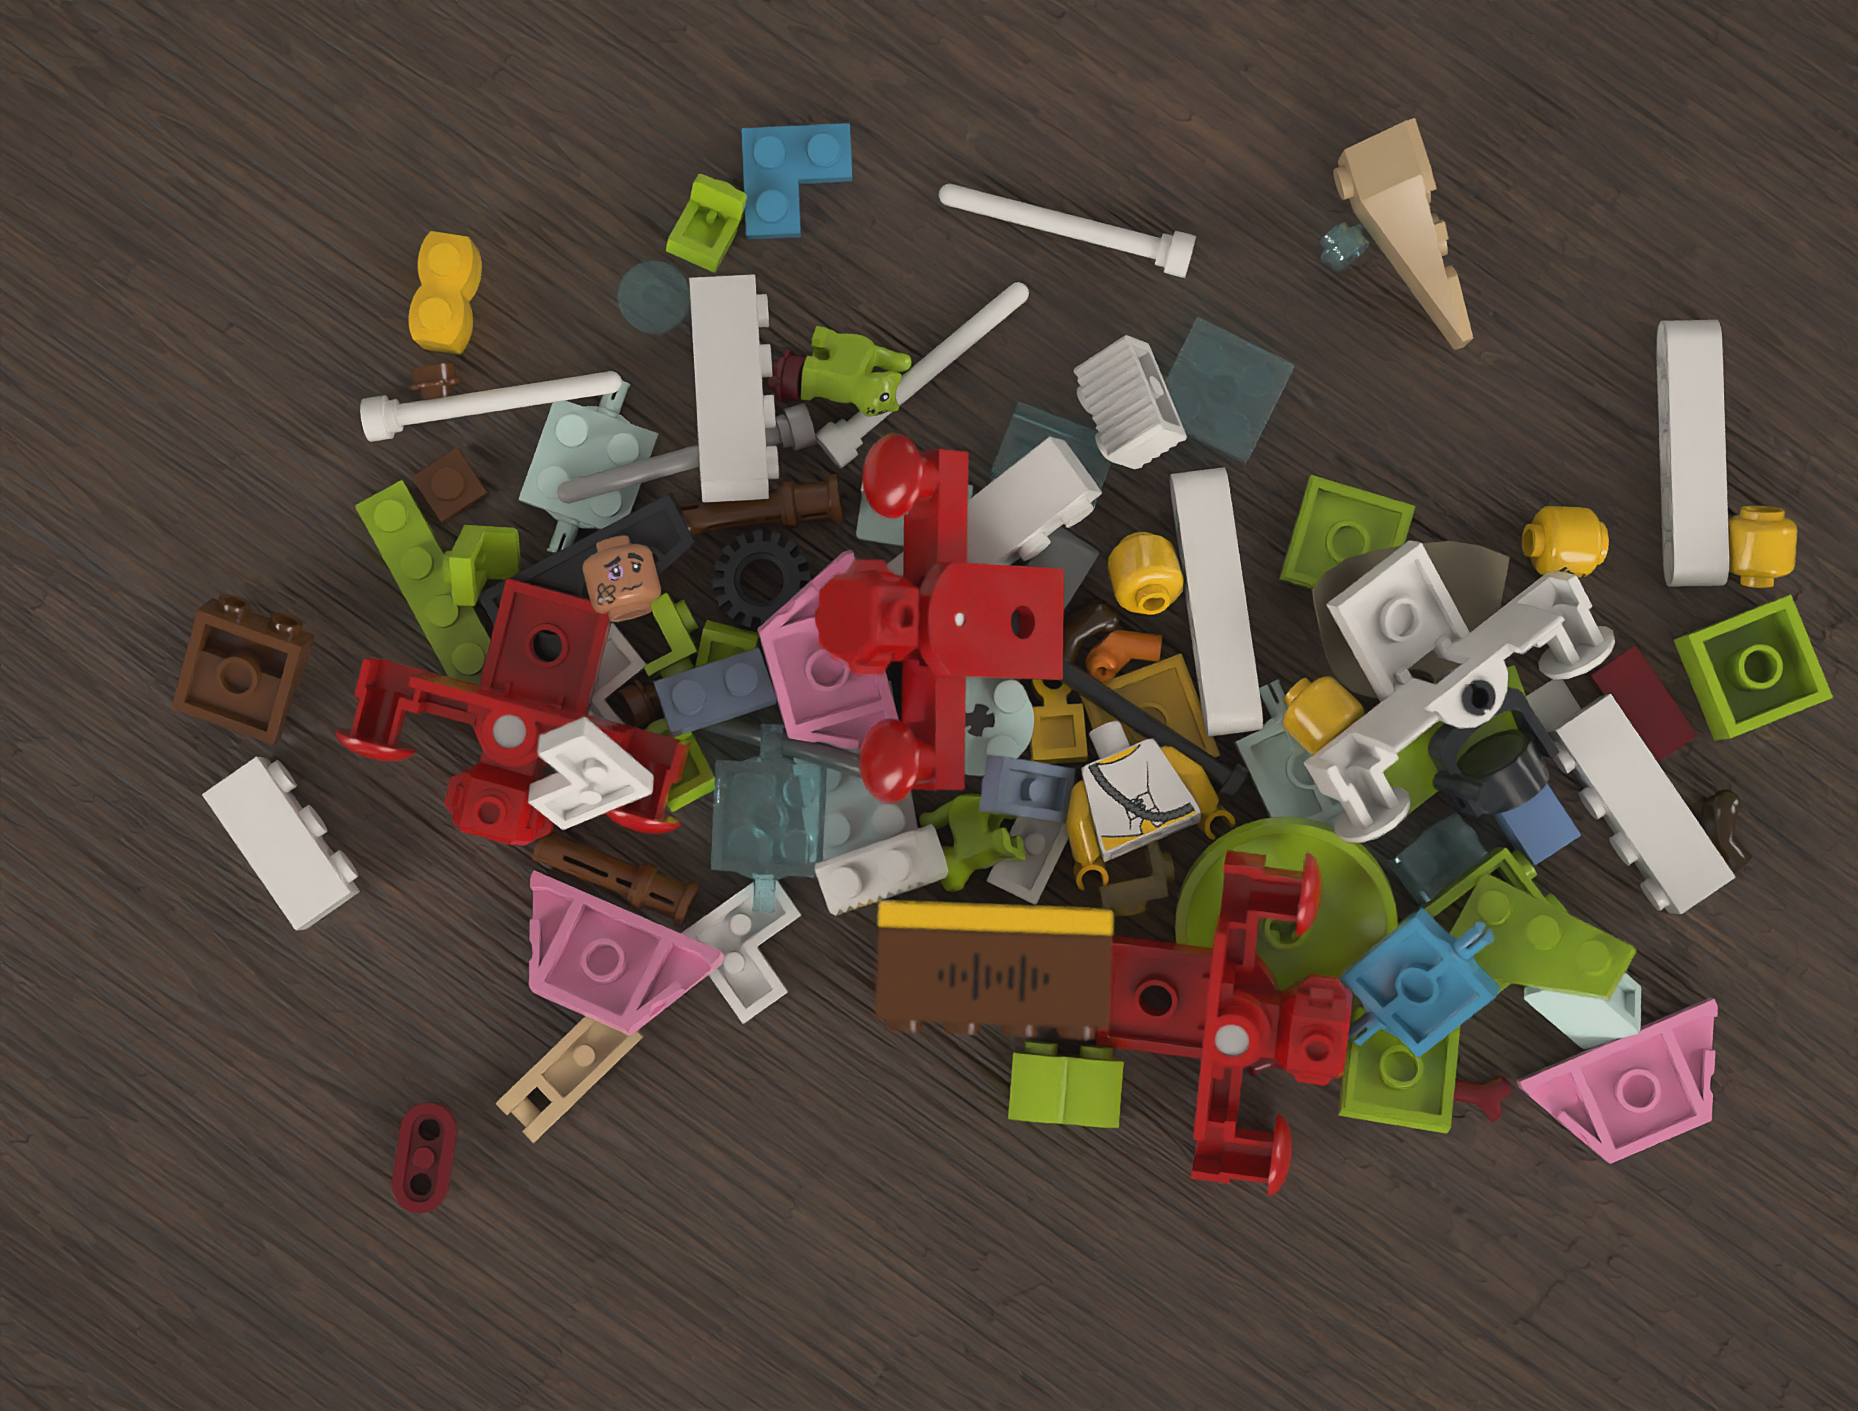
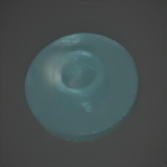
[618,261,690,334]

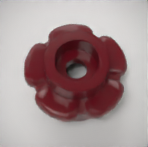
[768,350,806,404]

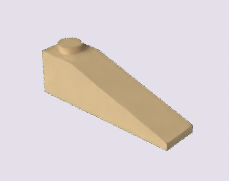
[1333,118,1473,350]

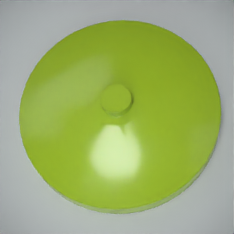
[1175,817,1398,1013]

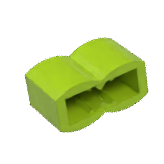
[1008,1040,1124,1128]

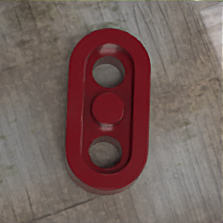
[392,1101,458,1213]

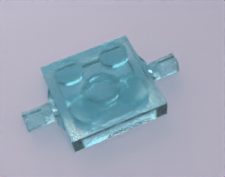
[711,724,827,913]

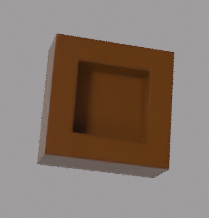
[411,447,490,524]

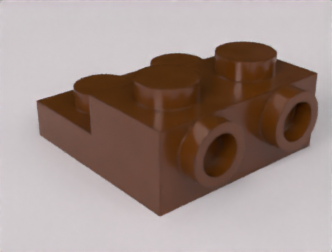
[171,595,315,745]

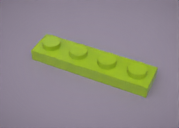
[355,480,491,685]

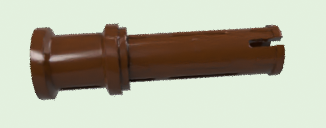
[677,473,844,534]
[533,831,700,929]

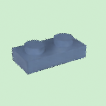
[654,648,777,738]
[979,754,1076,823]

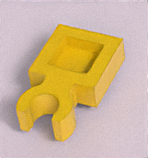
[1030,679,1088,764]

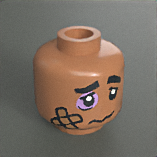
[583,536,661,622]

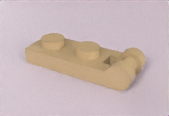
[496,1016,644,1144]

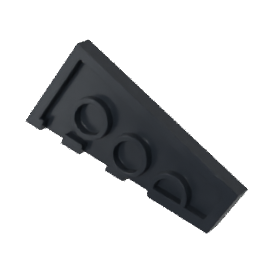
[479,492,698,662]

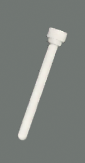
[939,184,1196,278]
[815,282,1029,469]
[360,371,622,442]

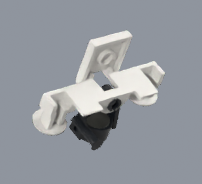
[1304,540,1615,843]

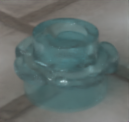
[1320,222,1370,272]

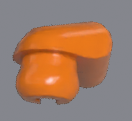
[1085,630,1162,682]

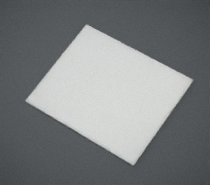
[1526,679,1581,731]

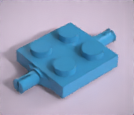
[1340,907,1501,1058]

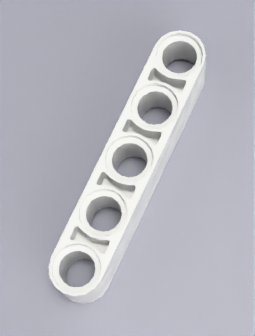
[1656,320,1729,587]
[1170,467,1263,737]

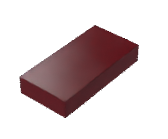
[1587,645,1698,762]

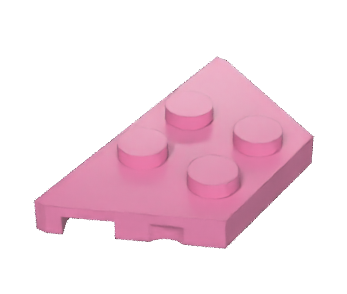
[758,550,899,750]
[529,870,725,1036]
[1516,998,1718,1164]

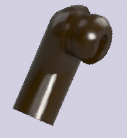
[1063,599,1120,665]
[1700,789,1752,874]

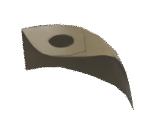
[1312,541,1510,699]

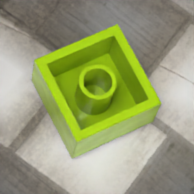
[1673,595,1833,741]

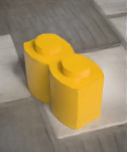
[409,231,482,355]

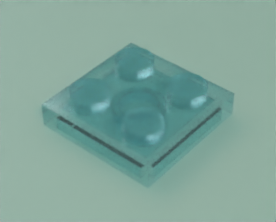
[1165,317,1295,465]

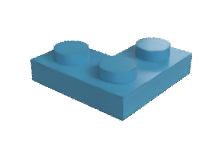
[741,123,853,240]

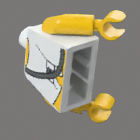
[1066,721,1235,891]

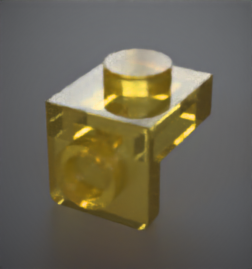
[1097,842,1176,917]

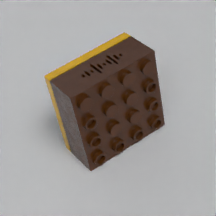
[875,899,1113,1038]

